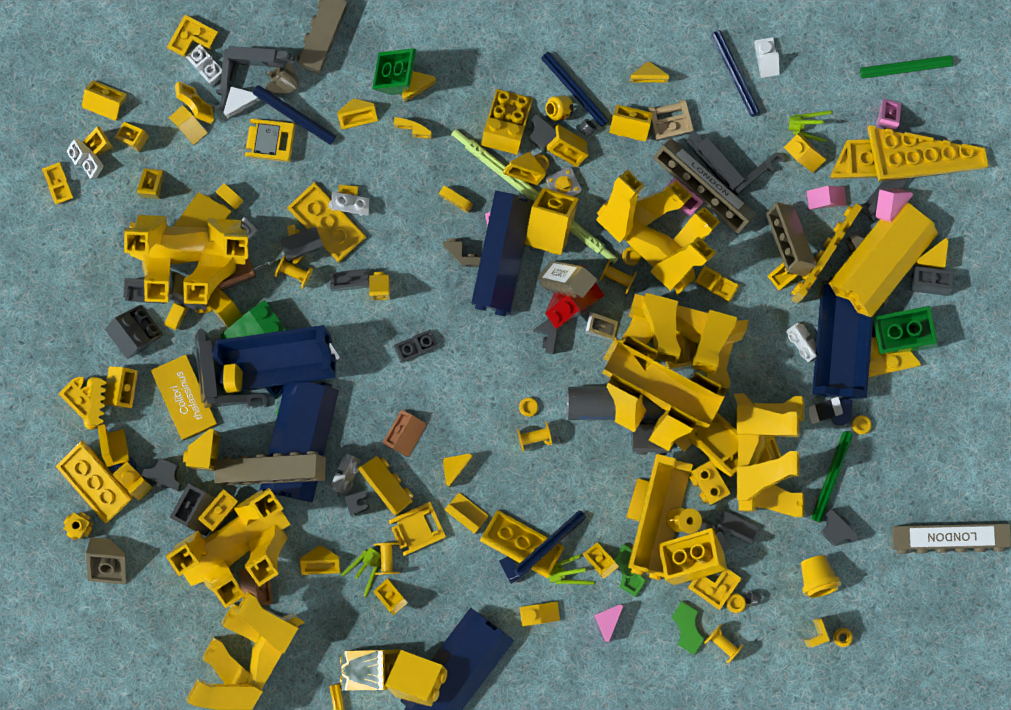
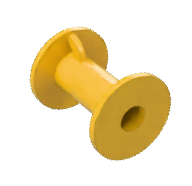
[275,255,313,290]
[599,259,637,294]
[517,421,552,452]
[666,507,702,534]
[373,543,400,575]
[704,624,744,663]

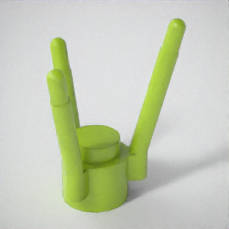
[789,110,832,143]
[341,547,381,597]
[549,554,595,585]

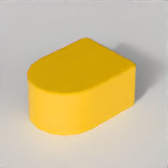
[216,183,243,210]
[165,302,188,331]
[223,364,243,393]

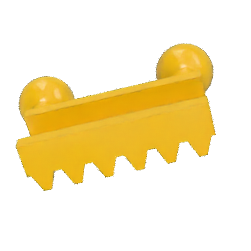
[84,377,106,430]

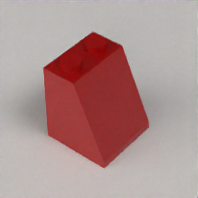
[545,265,605,329]

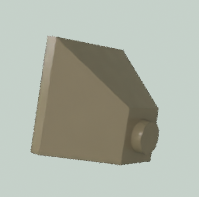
[86,537,127,585]

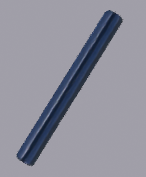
[711,30,760,117]
[541,52,609,127]
[253,85,336,145]
[514,510,586,577]

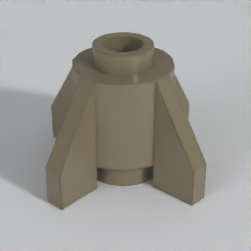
[265,63,299,93]

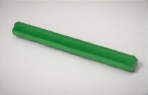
[860,55,953,79]
[811,431,853,522]

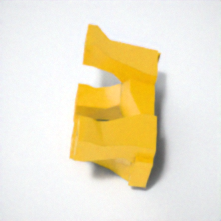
[596,169,720,296]
[124,215,248,304]
[621,293,749,396]
[602,335,724,451]
[734,393,805,517]
[165,488,291,609]
[186,591,305,710]

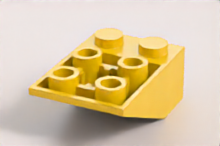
[481,89,533,155]

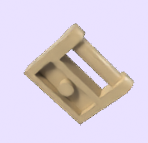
[648,99,693,141]

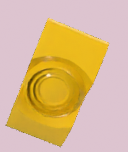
[685,412,738,477]

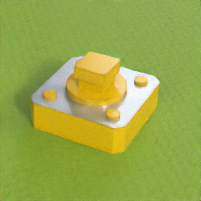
[546,167,582,197]

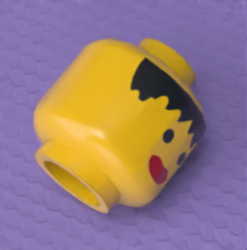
[545,95,574,121]

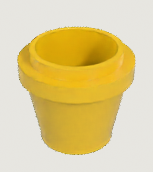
[800,555,841,598]

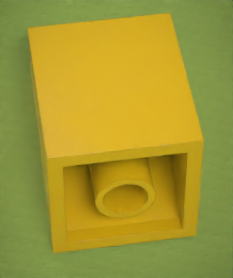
[525,188,579,255]
[174,192,231,228]
[385,650,447,707]

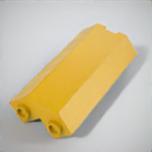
[829,202,938,317]
[628,454,693,580]

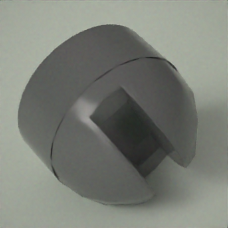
[580,119,597,136]
[745,590,762,606]

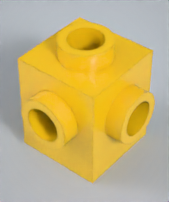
[63,511,93,540]

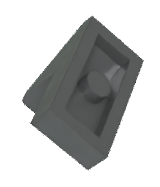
[533,319,557,354]

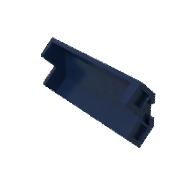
[471,190,534,317]
[812,277,874,399]
[212,325,336,390]
[259,382,339,503]
[400,607,515,710]

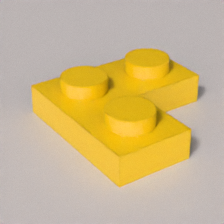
[167,15,219,57]
[687,568,742,610]

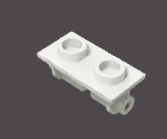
[329,192,369,216]
[786,322,817,362]
[331,454,361,495]

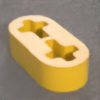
[438,186,473,213]

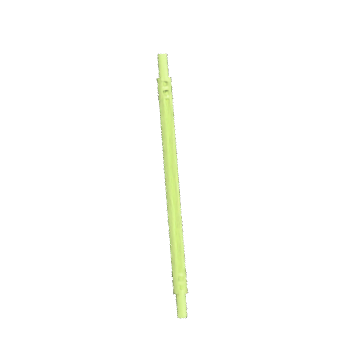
[451,129,619,264]

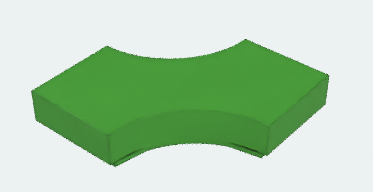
[614,544,646,597]
[671,601,704,655]

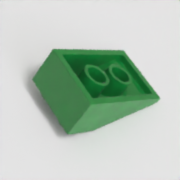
[372,48,416,95]
[220,300,286,339]
[873,306,937,355]

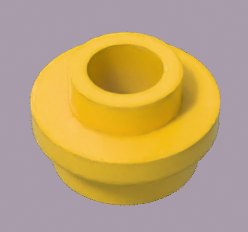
[833,628,853,647]

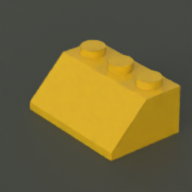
[183,429,220,471]
[358,456,414,516]
[659,528,727,585]

